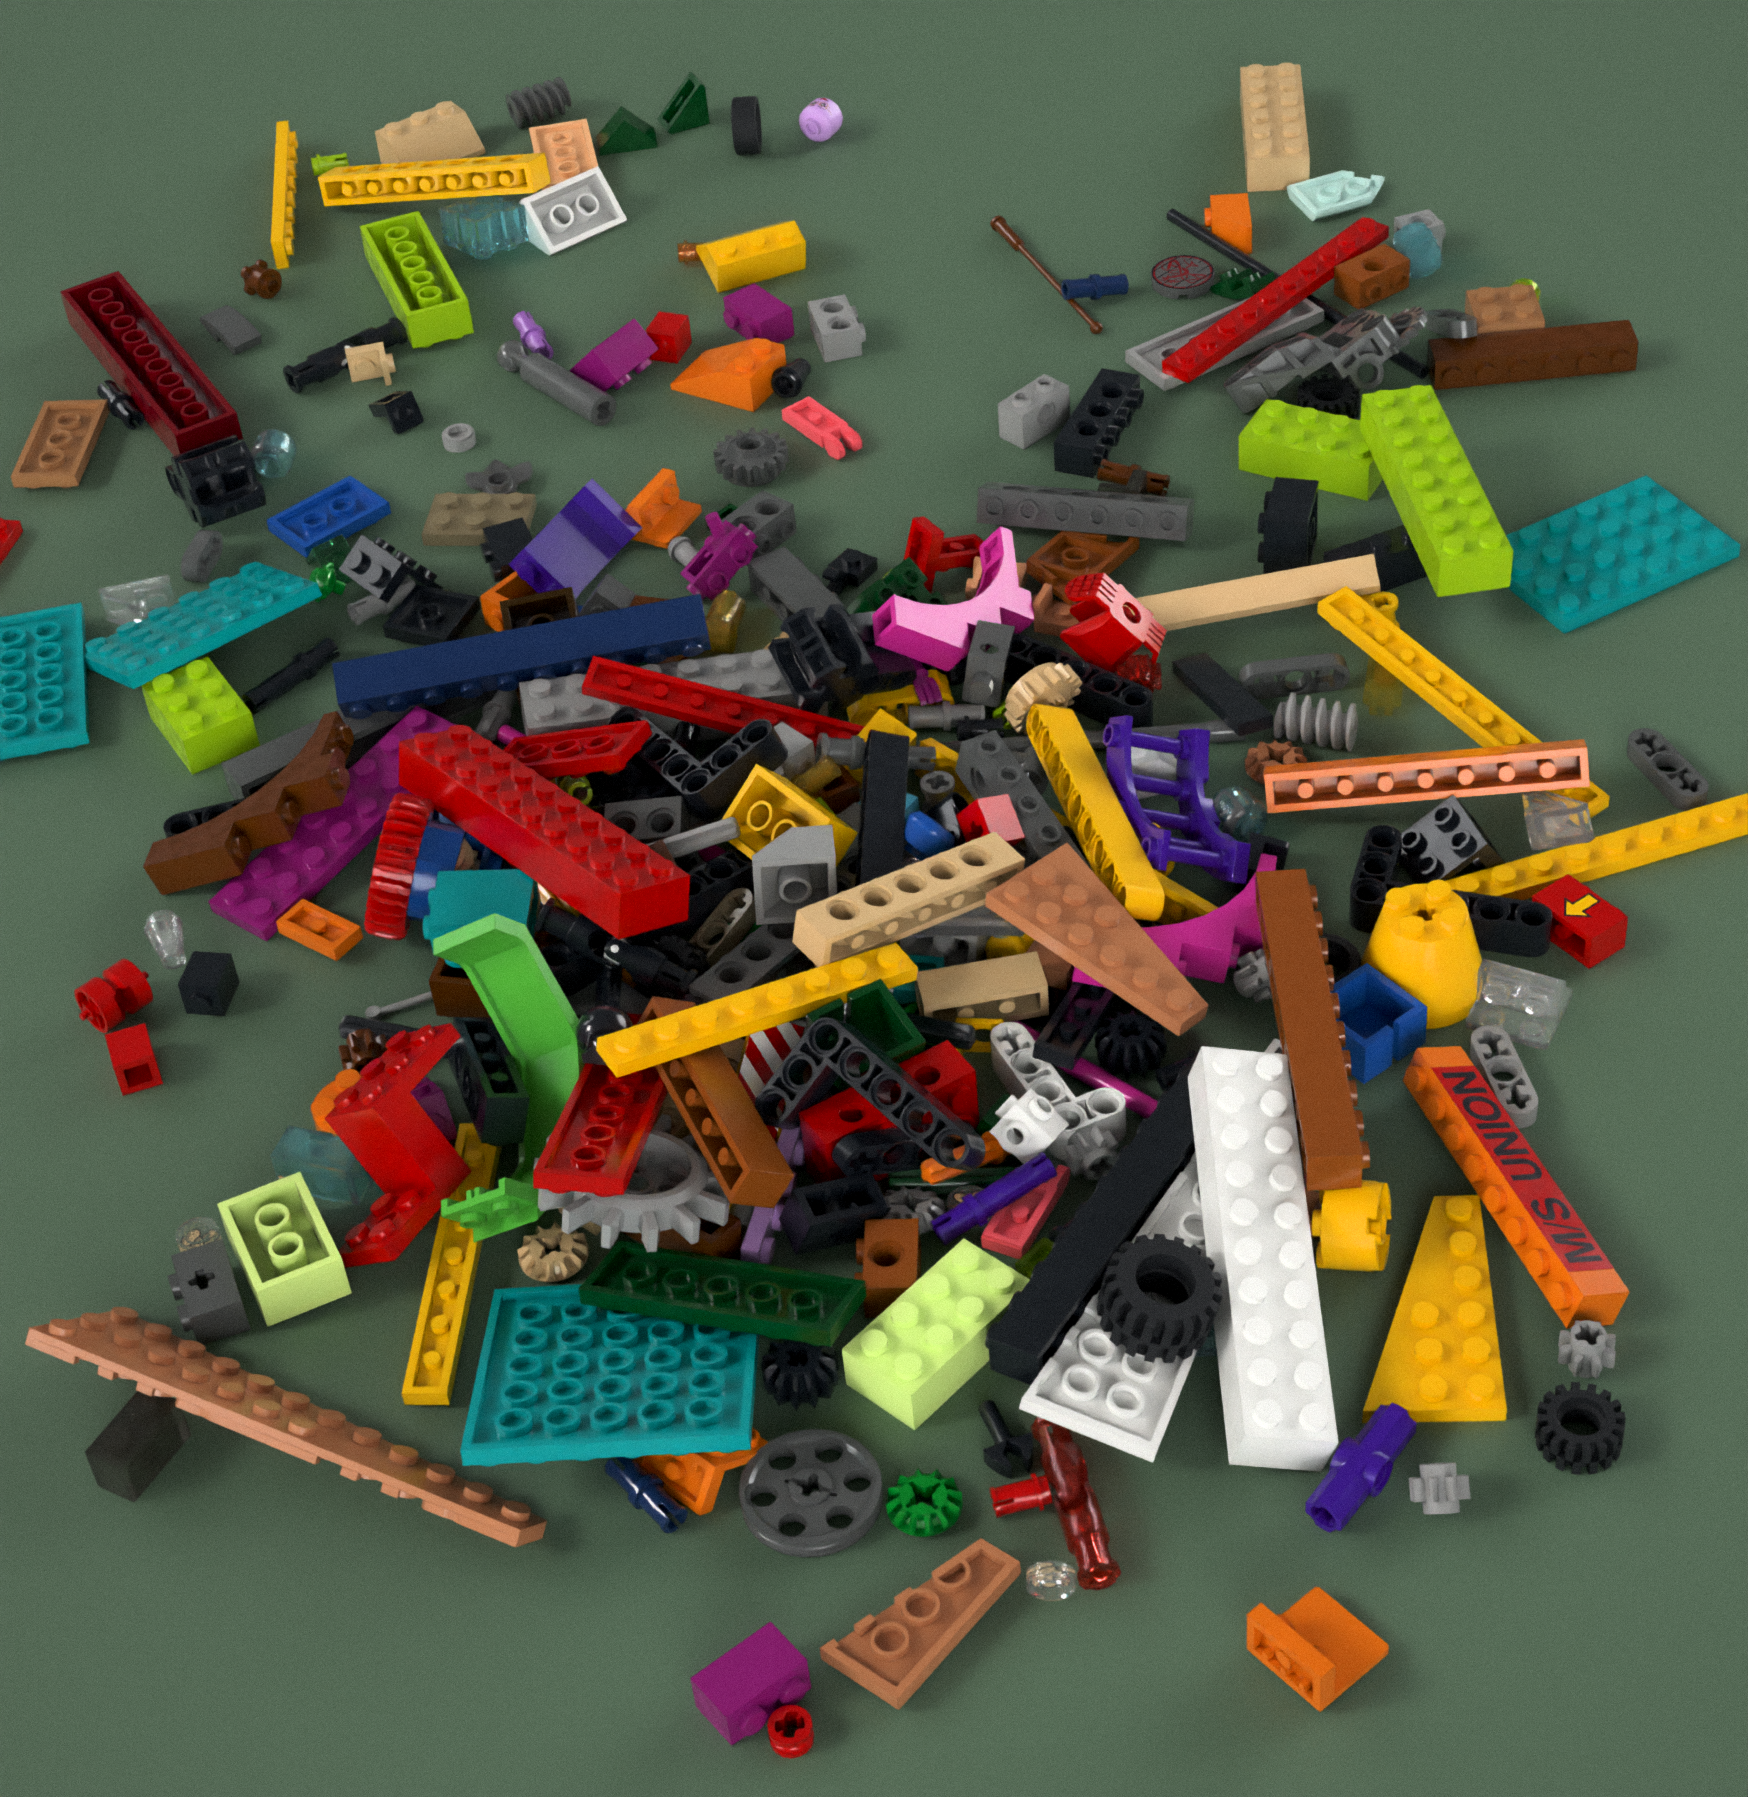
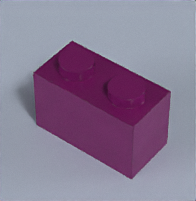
[723,283,795,343]
[690,1621,811,1746]

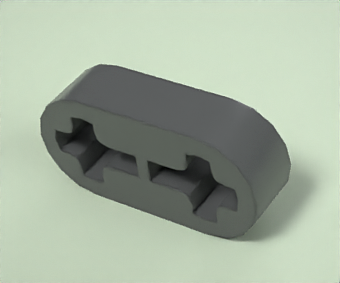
[181,530,223,582]

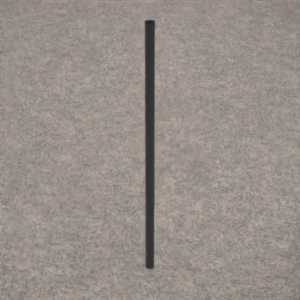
[1166,209,1429,379]

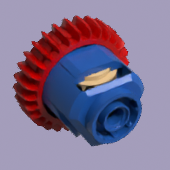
[364,793,504,940]

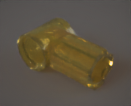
[704,590,746,654]

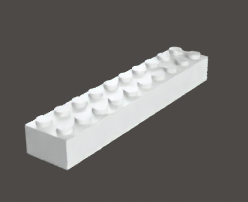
[1187,1046,1339,1472]

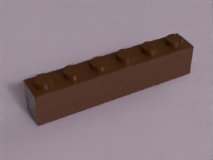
[1427,320,1639,390]

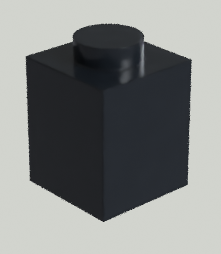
[178,951,240,1016]

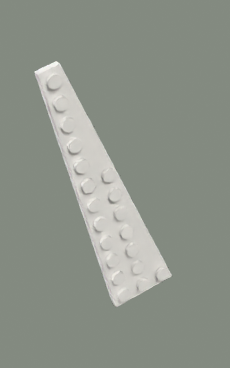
[1019,1038,1282,1463]

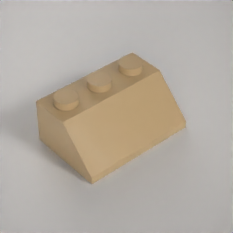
[375,101,485,164]

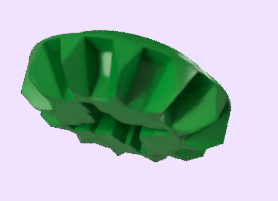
[886,1468,963,1537]

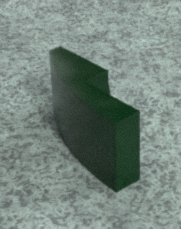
[1210,267,1276,299]

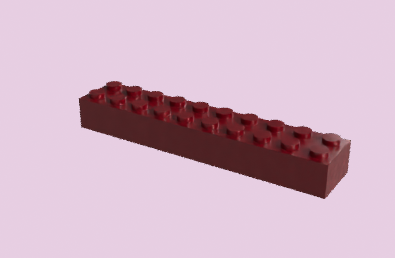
[60,271,244,456]

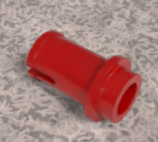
[989,1473,1053,1518]

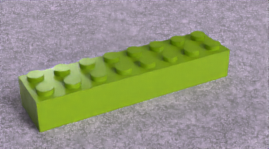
[1360,385,1514,597]

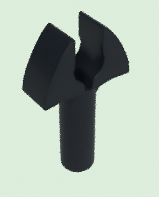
[978,1400,1034,1479]

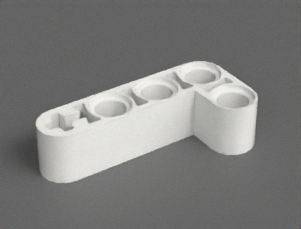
[990,1022,1126,1160]

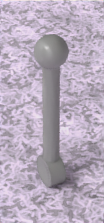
[365,991,433,1021]

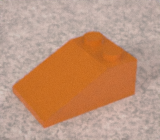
[670,338,787,412]

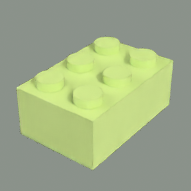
[217,1172,352,1327]

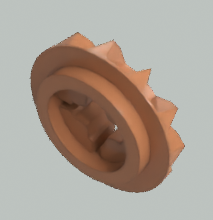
[1245,739,1307,784]

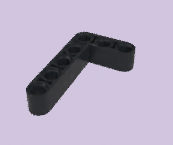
[608,707,788,820]
[1349,825,1552,957]
[755,1017,986,1171]

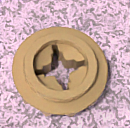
[517,1222,589,1282]

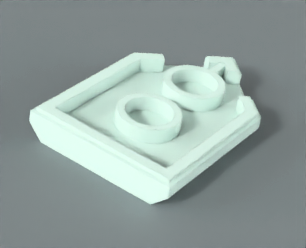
[1287,170,1385,222]

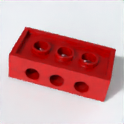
[799,1040,979,1184]

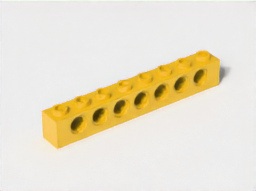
[318,153,551,206]

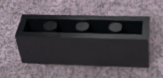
[1324,525,1427,592]

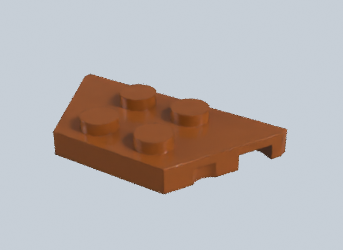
[1026,531,1140,606]

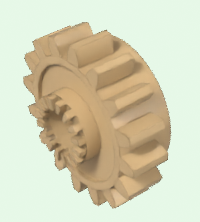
[1004,662,1083,735]

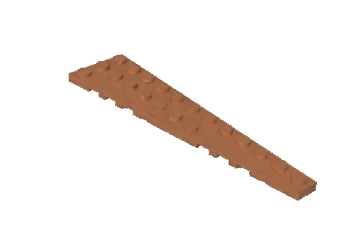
[25,1307,547,1548]

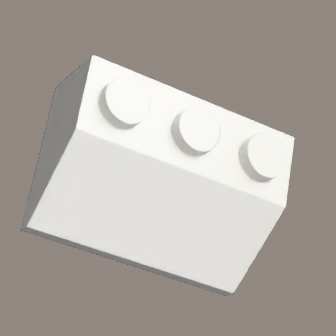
[512,166,627,256]

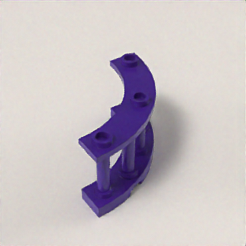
[1103,715,1251,884]

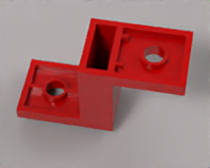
[324,1023,472,1268]

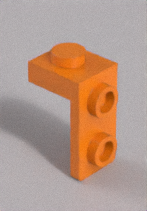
[480,572,537,632]

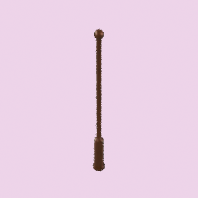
[990,215,1103,334]

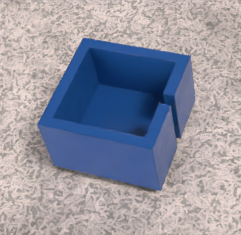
[1330,963,1427,1084]

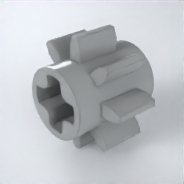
[1233,948,1272,1003]
[1064,1126,1119,1181]
[1558,1320,1616,1379]
[1409,1462,1471,1514]

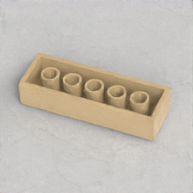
[1240,63,1310,192]

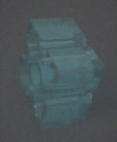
[439,195,529,259]

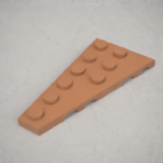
[985,842,1208,1036]

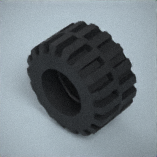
[1097,1234,1223,1363]

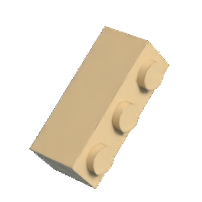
[915,951,1049,1022]

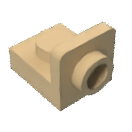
[345,342,396,386]

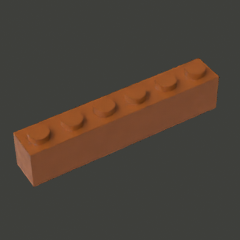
[636,996,794,1208]

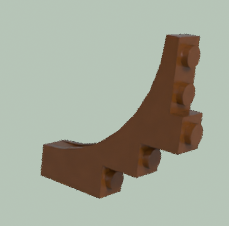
[143,711,354,895]

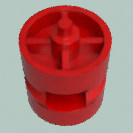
[74,958,153,1033]

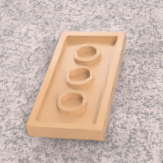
[529,119,598,190]

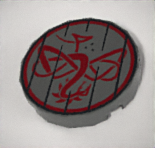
[1151,255,1215,299]

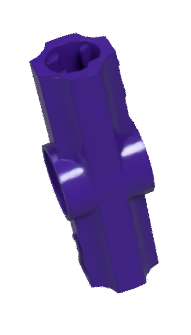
[1305,1403,1417,1533]

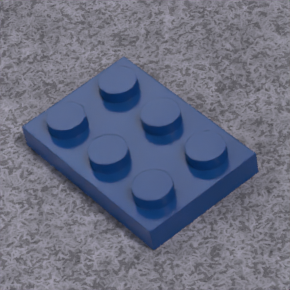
[266,476,391,559]

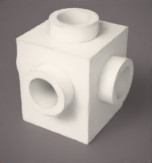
[989,1088,1069,1164]

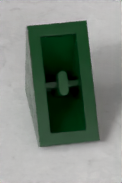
[657,71,710,135]
[596,106,658,156]

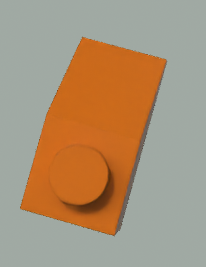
[1204,193,1252,254]

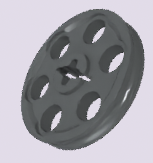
[739,1429,883,1557]

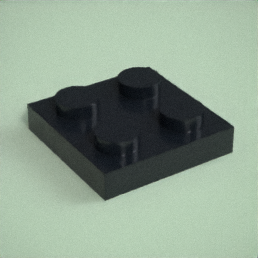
[383,584,481,646]

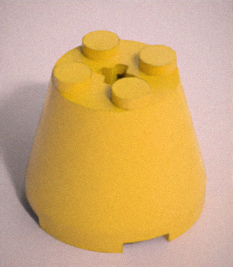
[1361,880,1485,1029]

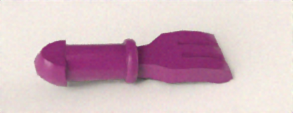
[909,658,943,706]

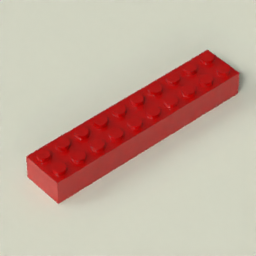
[399,725,690,940]

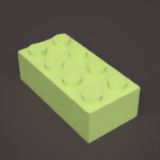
[842,1238,1030,1430]

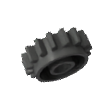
[713,428,789,487]

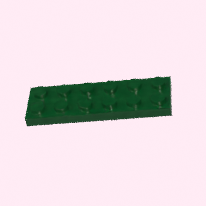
[579,1241,867,1347]

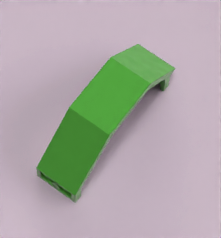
[433,913,585,1242]

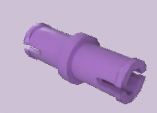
[513,311,554,359]

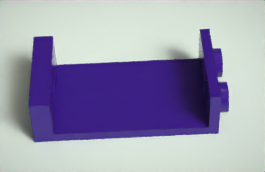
[508,479,642,599]

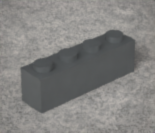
[748,547,847,622]

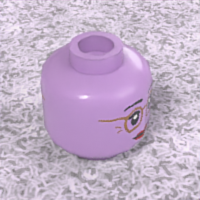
[799,98,843,142]

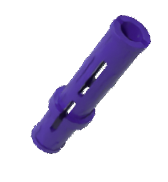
[930,1151,1057,1246]

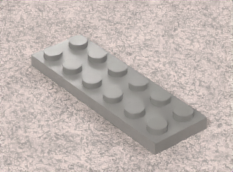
[1125,297,1324,391]

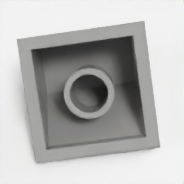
[752,825,837,925]

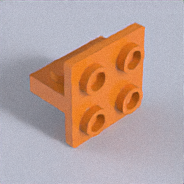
[625,468,702,549]

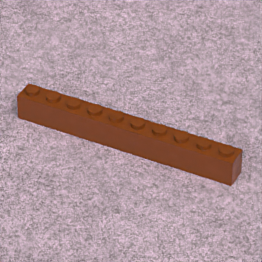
[1255,869,1370,1191]

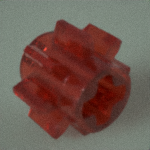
[1117,654,1162,693]

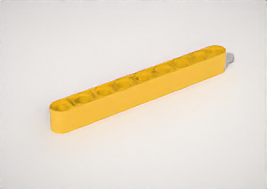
[1026,704,1165,921]

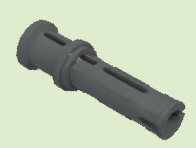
[816,733,936,771]

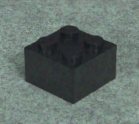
[1257,477,1319,574]

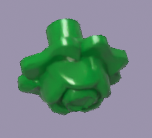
[309,562,346,603]

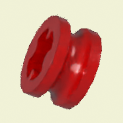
[767,1705,815,1758]

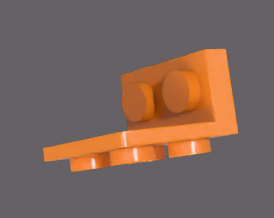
[635,1427,768,1516]
[1247,1587,1389,1712]

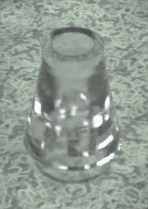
[144,910,186,969]

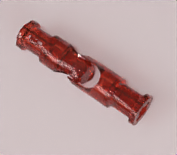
[1031,1417,1121,1590]

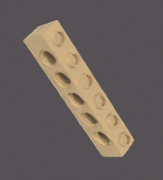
[792,832,1025,967]

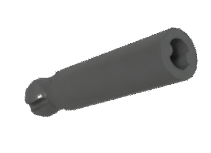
[497,340,617,426]

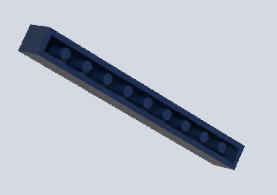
[332,594,711,719]

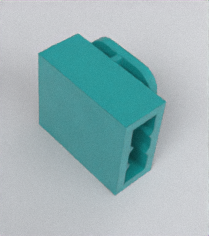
[423,869,540,968]

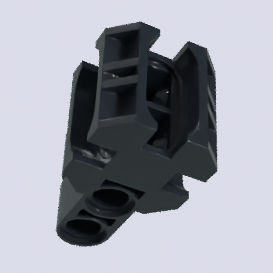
[165,435,266,528]
[768,603,917,713]

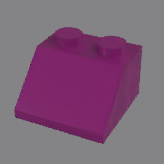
[569,318,659,392]

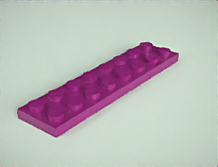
[208,706,455,942]

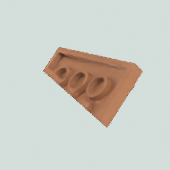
[819,1538,1021,1710]

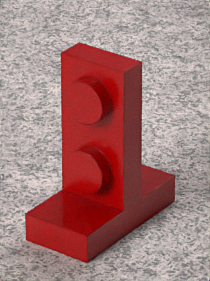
[903,516,984,594]

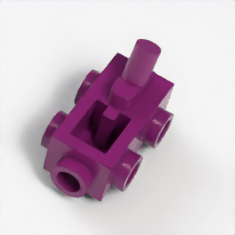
[680,512,758,601]

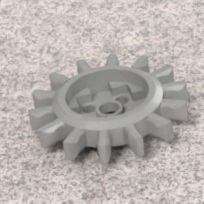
[534,1114,730,1252]

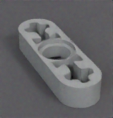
[1470,1025,1538,1129]

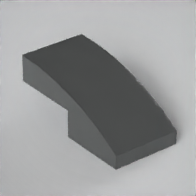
[200,305,261,356]

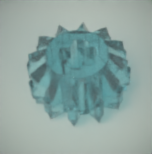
[1392,222,1442,279]

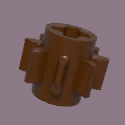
[338,1028,387,1074]

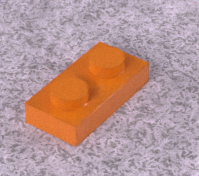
[276,899,363,961]

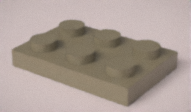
[421,492,537,546]

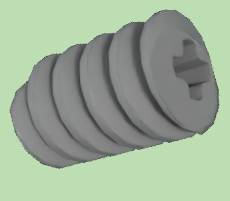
[1274,692,1358,752]

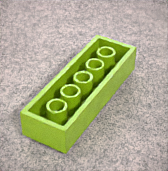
[359,211,474,349]

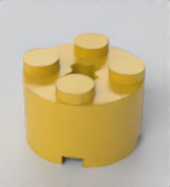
[1312,1180,1391,1272]

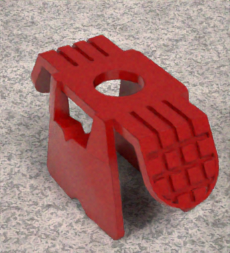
[1060,573,1167,673]

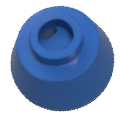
[904,810,955,861]

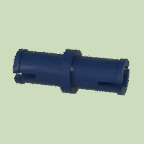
[1061,274,1129,300]
[605,1457,688,1534]

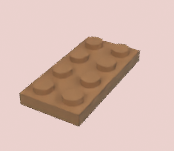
[11,399,110,489]

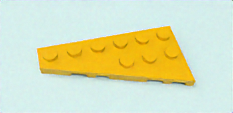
[1362,1195,1507,1423]

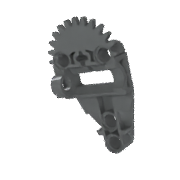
[1223,306,1428,413]

